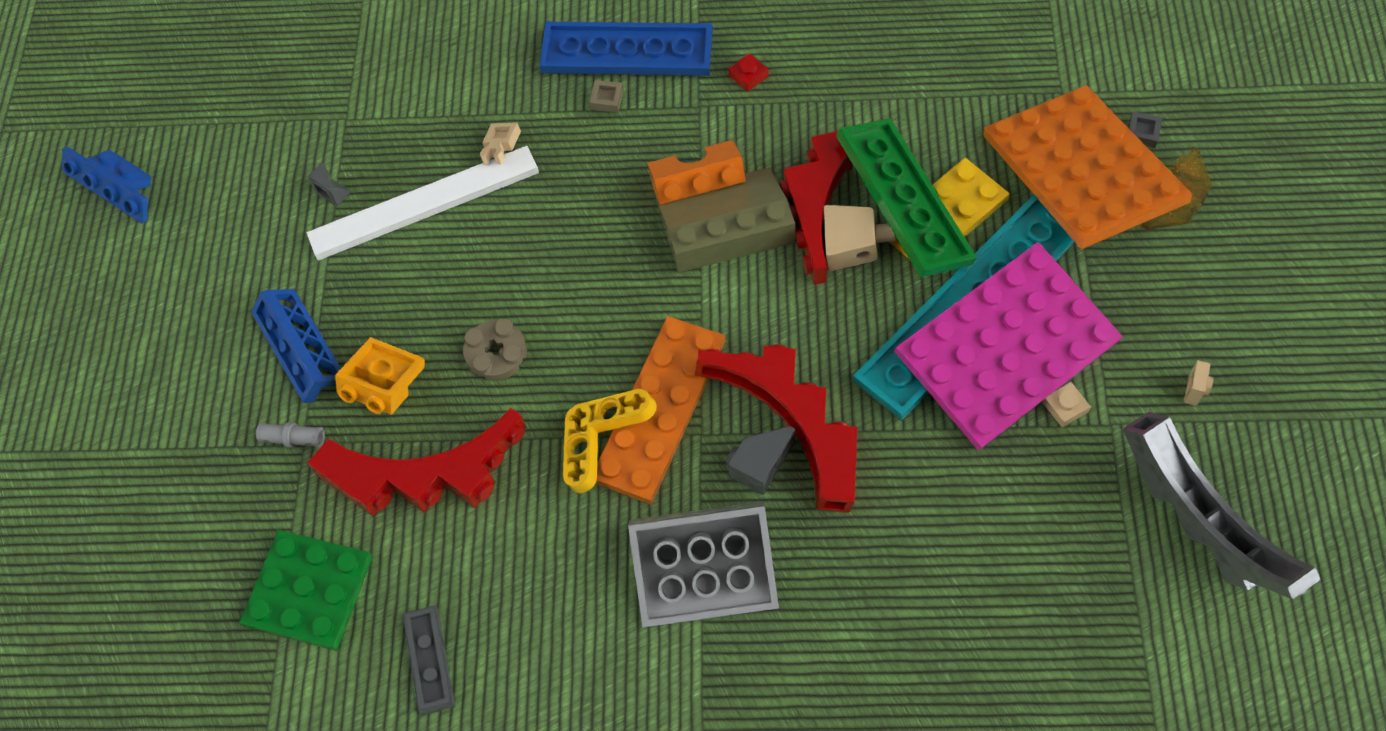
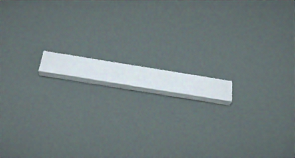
[306,146,539,261]

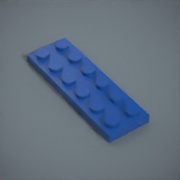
[540,21,713,76]

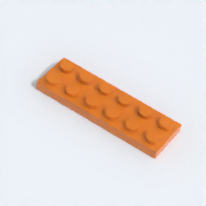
[595,316,726,505]

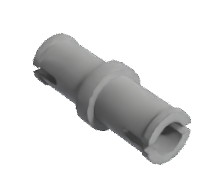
[256,422,325,448]

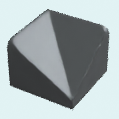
[308,163,351,206]

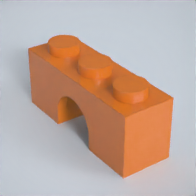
[647,140,746,205]

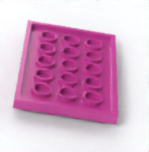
[894,242,1123,451]

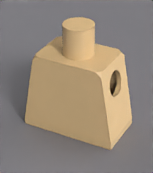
[824,205,895,271]

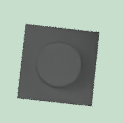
[1128,111,1163,148]

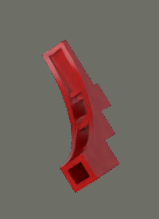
[695,344,858,513]
[307,408,526,517]

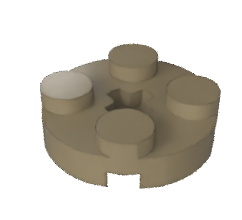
[463,319,527,381]

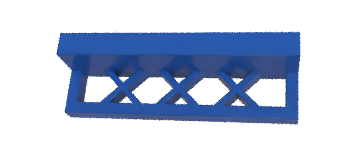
[251,289,341,403]

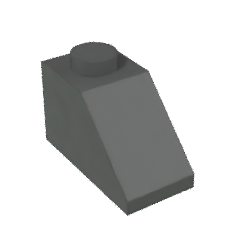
[726,426,795,495]

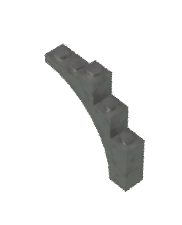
[1123,412,1321,600]

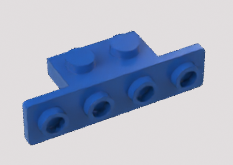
[61,147,151,223]

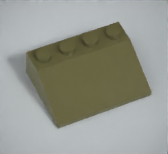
[656,167,795,273]

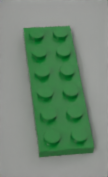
[836,119,977,278]

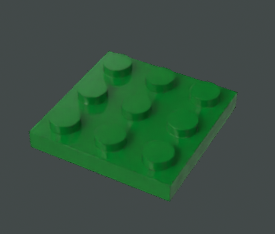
[239,530,373,651]

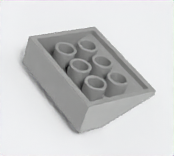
[628,501,779,627]

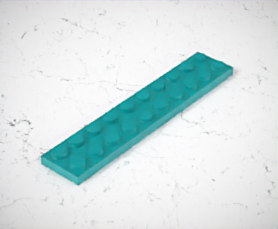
[853,195,1075,420]

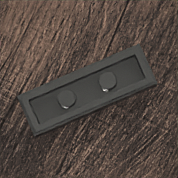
[402,605,456,716]

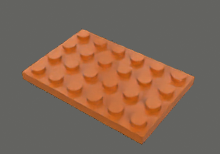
[983,85,1192,249]

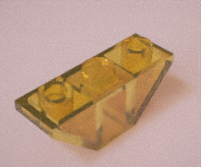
[1141,147,1212,230]

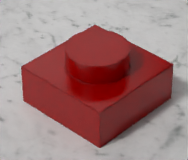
[728,53,769,92]

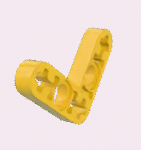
[563,389,657,493]

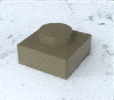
[589,80,624,113]

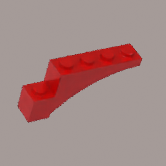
[779,131,853,285]

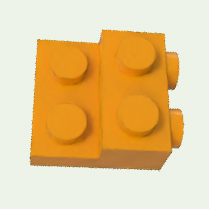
[335,337,425,415]

